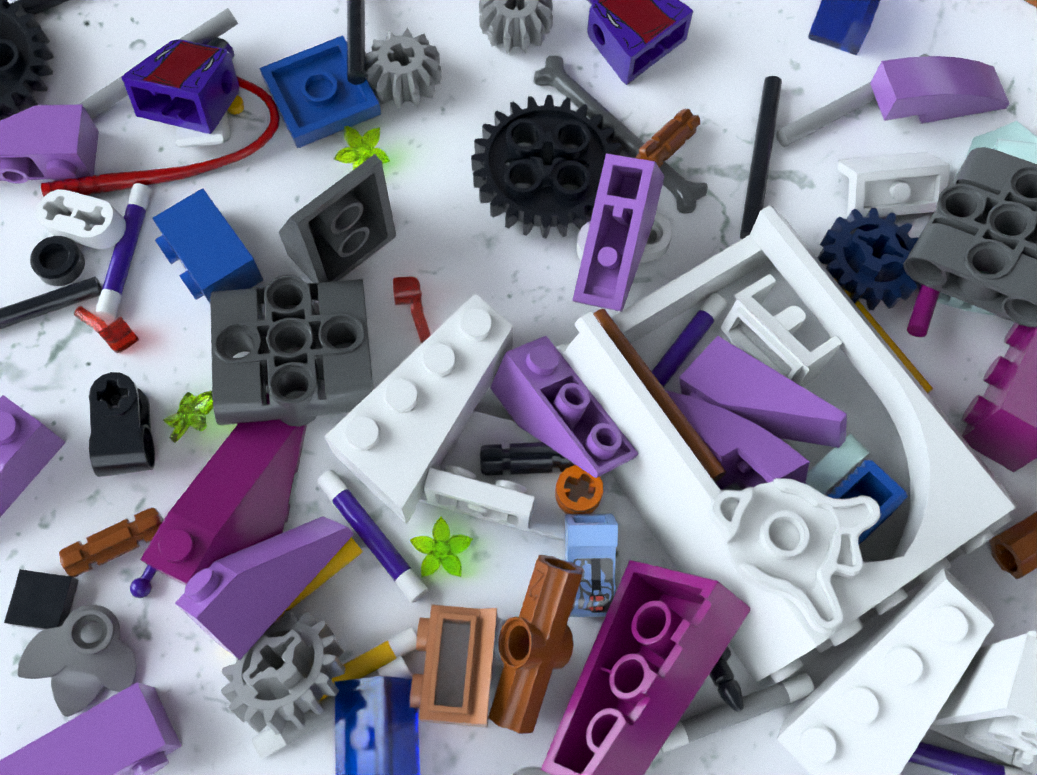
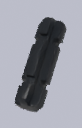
[480,442,575,476]

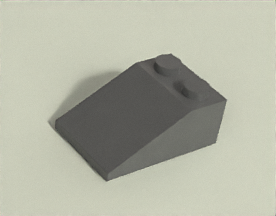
[278,154,396,283]

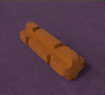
[636,109,701,168]
[59,507,164,577]

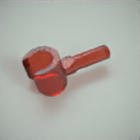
[393,276,431,343]
[74,306,139,353]

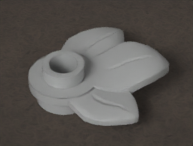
[17,604,137,717]

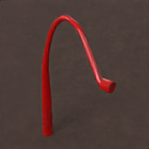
[41,76,280,197]

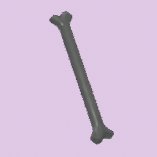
[533,55,708,213]

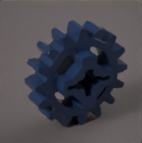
[817,208,920,310]

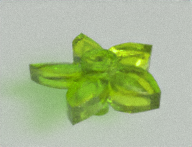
[334,126,390,170]
[163,391,213,443]
[410,517,473,578]

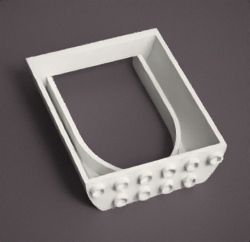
[556,205,1018,683]

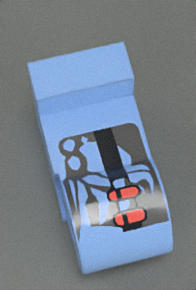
[565,514,618,617]

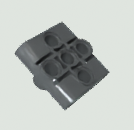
[903,147,1037,327]
[210,275,373,426]

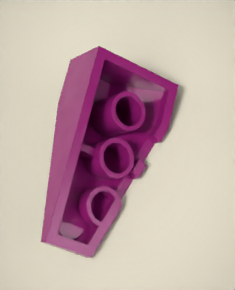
[140,392,307,585]

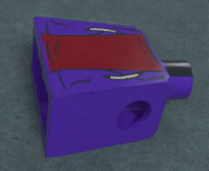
[587,0,693,85]
[122,37,239,134]

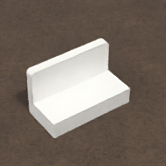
[838,152,950,217]

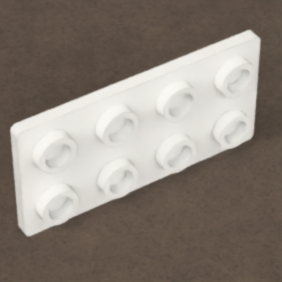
[419,410,592,542]

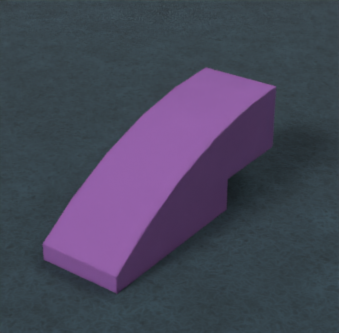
[870,56,1010,124]
[666,390,810,490]

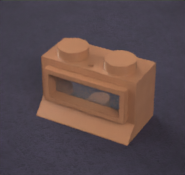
[410,604,498,728]

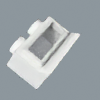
[720,274,843,387]

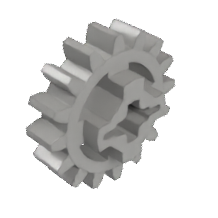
[221,610,345,734]

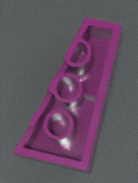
[961,323,1037,472]
[540,560,750,775]

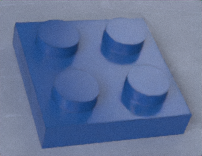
[259,35,381,149]

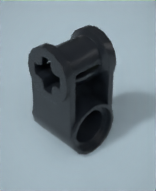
[88,372,155,477]

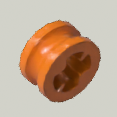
[555,465,603,514]

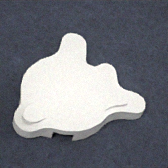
[709,478,881,633]

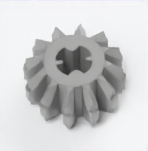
[479,0,553,54]
[365,28,442,110]

